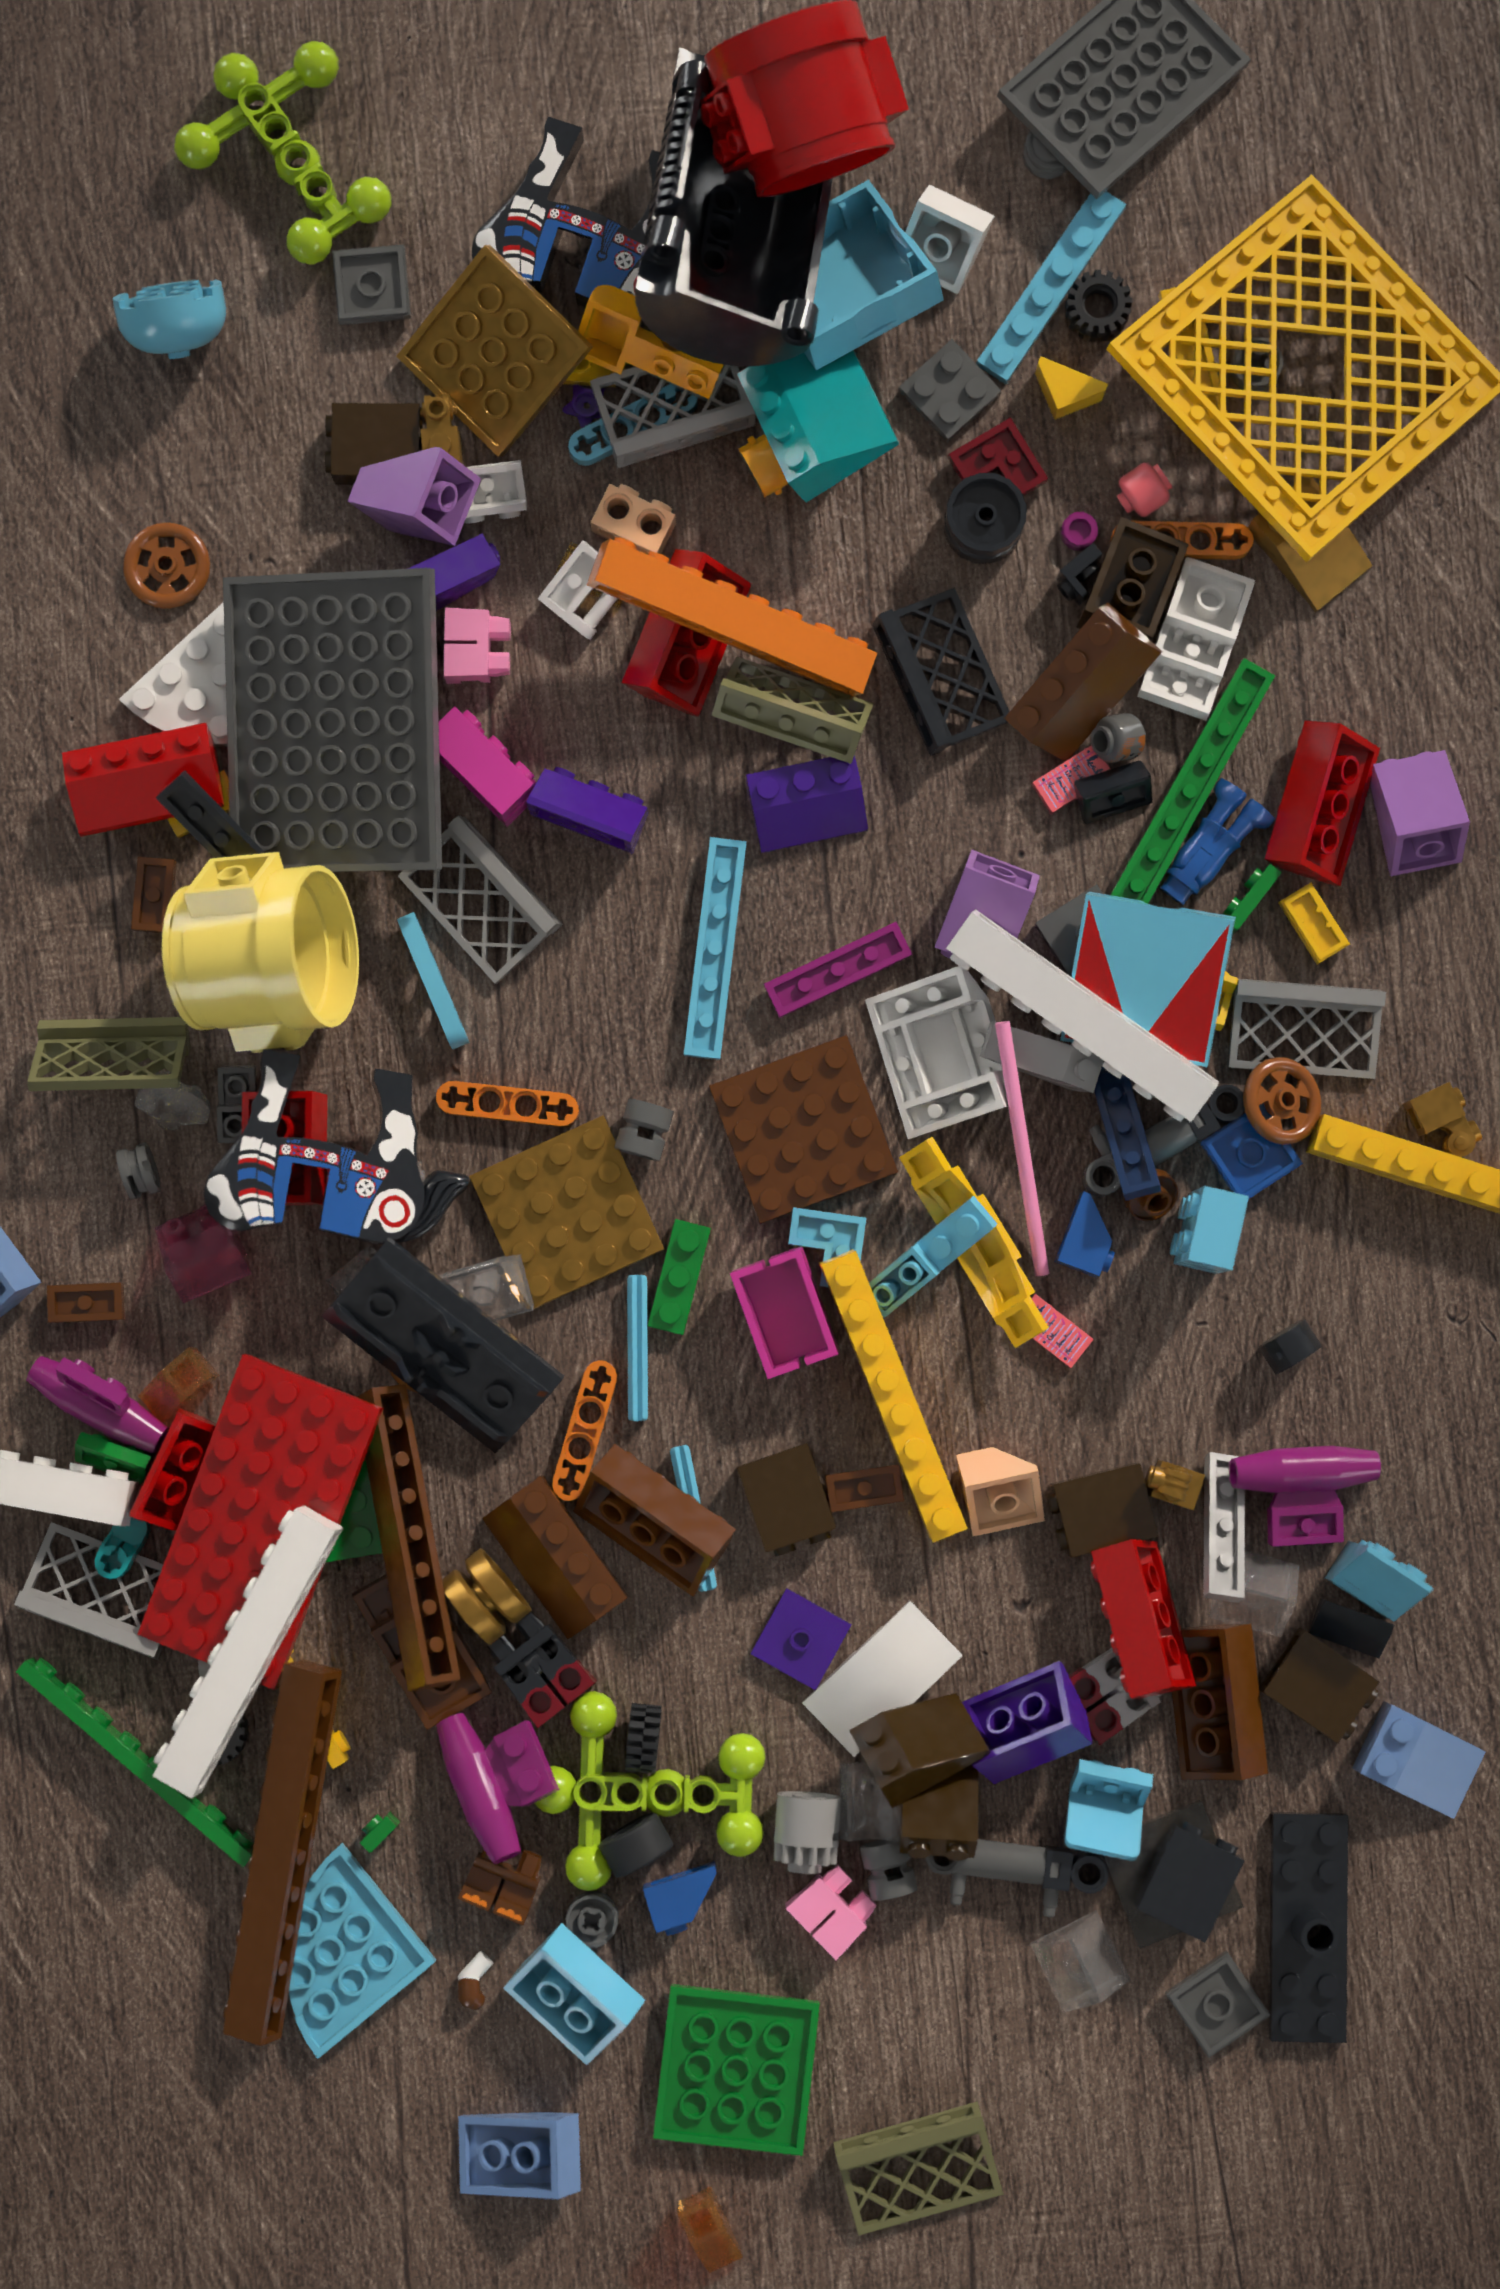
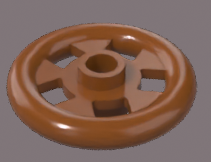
[123,523,210,609]
[1243,1057,1321,1145]

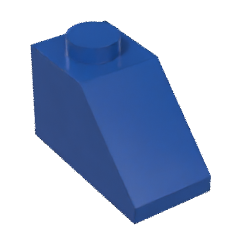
[1054,1191,1115,1278]
[643,1861,717,1936]

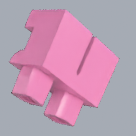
[444,608,511,684]
[785,1865,877,1960]

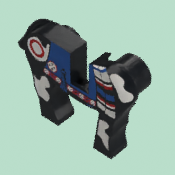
[472,117,660,327]
[204,1049,470,1244]

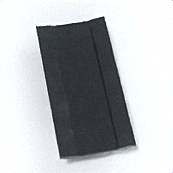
[321,1237,564,1453]

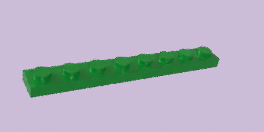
[1110,658,1276,904]
[16,1658,254,1868]

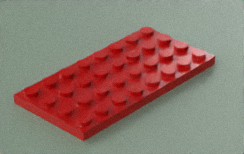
[137,1354,383,1690]

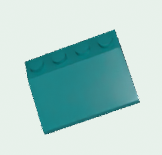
[737,350,899,503]

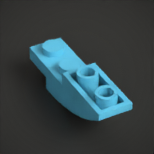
[869,1196,998,1318]

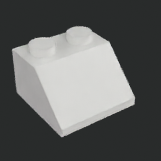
[905,185,994,294]

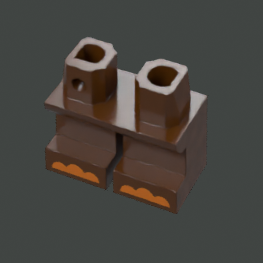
[457,1849,542,1926]

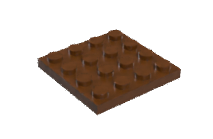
[709,1035,898,1224]

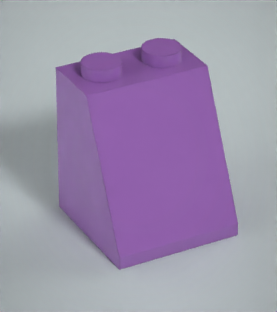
[347,447,481,546]
[1370,750,1470,876]
[935,850,1040,958]

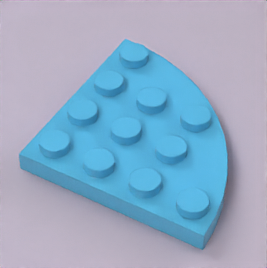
[289,1842,436,2059]

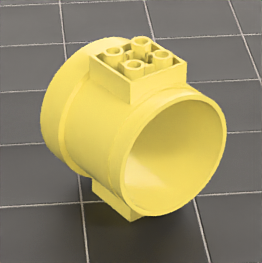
[162,852,359,1053]

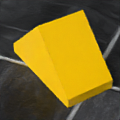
[1035,356,1108,420]

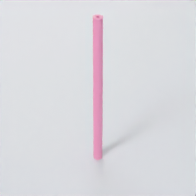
[995,1021,1049,1276]

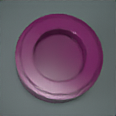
[1061,512,1098,551]

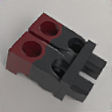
[487,1612,597,1728]

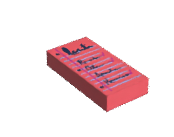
[1032,745,1110,815]
[1031,1294,1094,1368]

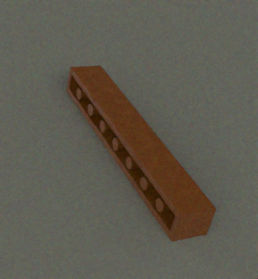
[357,1384,460,1692]

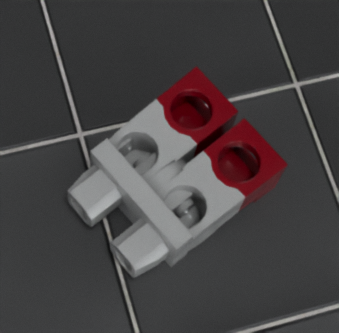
[1068,1648,1163,1745]

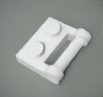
[538,541,618,640]

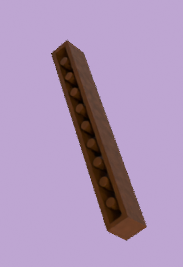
[223,1660,342,2046]

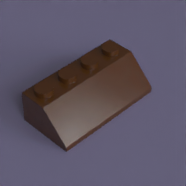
[1004,603,1163,761]
[573,1444,736,1597]
[482,1475,629,1639]
[1172,1623,1268,1780]

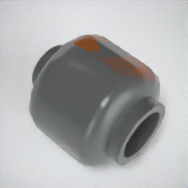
[1091,713,1146,763]

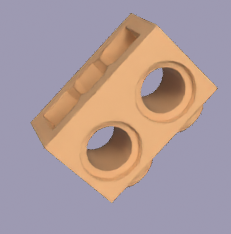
[590,484,676,555]

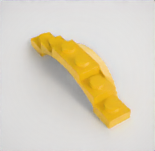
[899,1137,1049,1348]

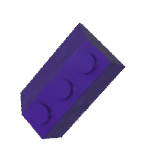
[746,756,868,853]
[526,767,648,854]
[962,1661,1093,1784]

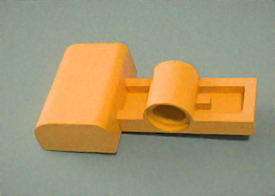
[578,285,723,399]

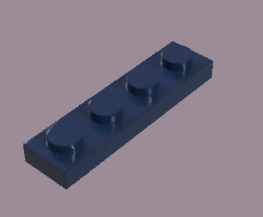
[1094,1064,1161,1201]

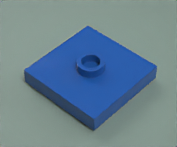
[1200,1103,1303,1199]

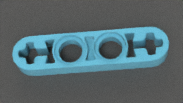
[568,384,698,466]
[397,912,469,1050]

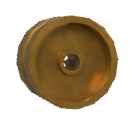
[442,1548,532,1645]

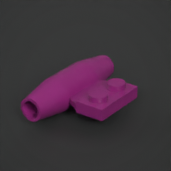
[26,1356,169,1454]
[1229,1445,1381,1546]
[436,1713,560,1864]

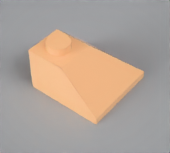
[956,1447,1045,1537]

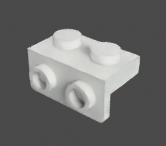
[464,460,527,523]

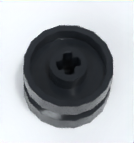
[944,473,1026,564]

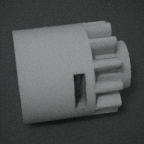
[774,1791,841,1874]

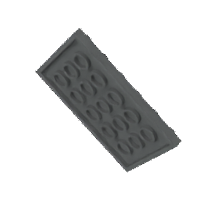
[997,0,1251,199]

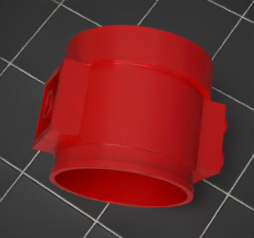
[700,0,909,197]

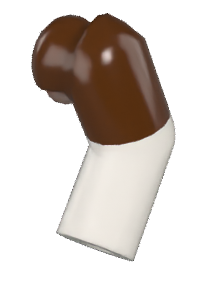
[458,1951,493,2010]

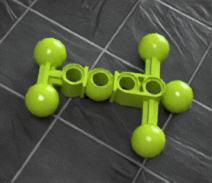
[174,41,392,265]
[534,1691,766,1891]

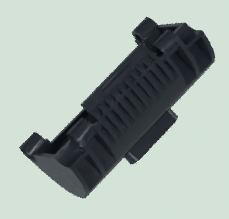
[635,47,833,366]

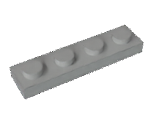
[1203,1452,1245,1603]

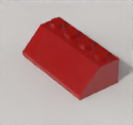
[621,549,752,717]
[1264,720,1380,886]
[62,723,225,837]
[1091,1539,1196,1699]

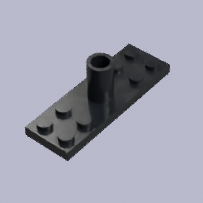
[1269,1812,1348,2043]

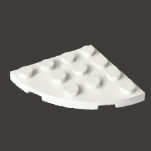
[119,603,228,747]

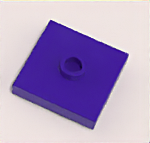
[750,1588,851,1690]

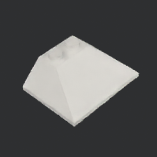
[865,966,1008,1139]

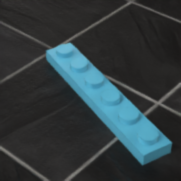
[976,191,1126,385]
[684,837,747,1060]

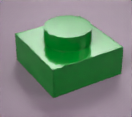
[360,1812,400,1853]

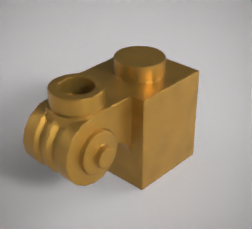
[420,394,463,464]
[1403,1082,1482,1157]
[1145,1460,1205,1510]

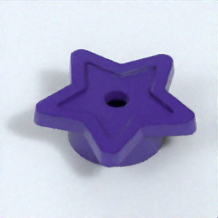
[562,384,609,428]

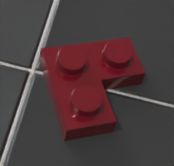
[948,417,1048,496]

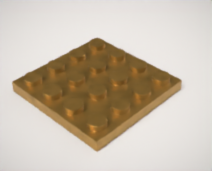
[396,245,594,457]
[469,1115,665,1311]

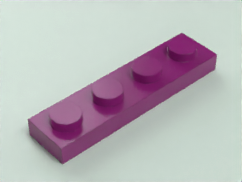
[764,921,912,1018]

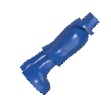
[1160,778,1275,906]

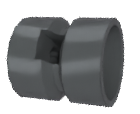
[614,1098,674,1162]
[859,1836,918,1901]

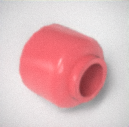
[1116,463,1173,517]

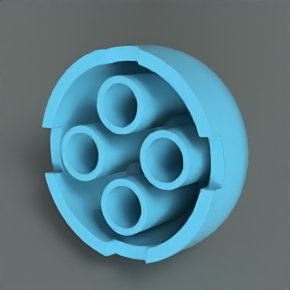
[112,280,226,359]

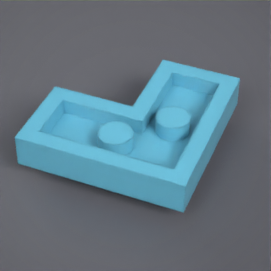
[788,1207,866,1287]

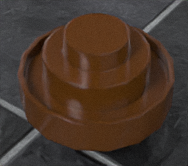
[1124,1169,1179,1222]

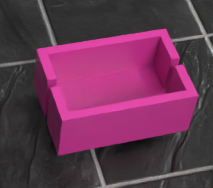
[439,706,536,827]
[730,1246,840,1379]

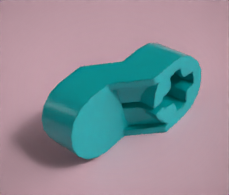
[94,1517,151,1579]

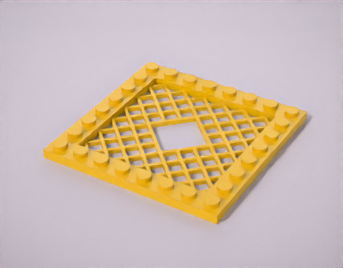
[1106,174,1500,563]

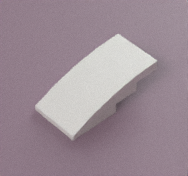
[1137,556,1255,721]
[802,1600,963,1757]

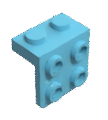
[1064,1759,1153,1861]

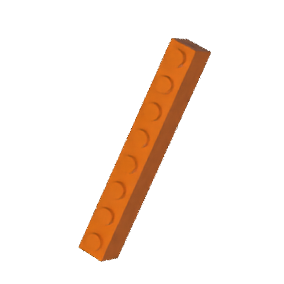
[586,537,877,696]

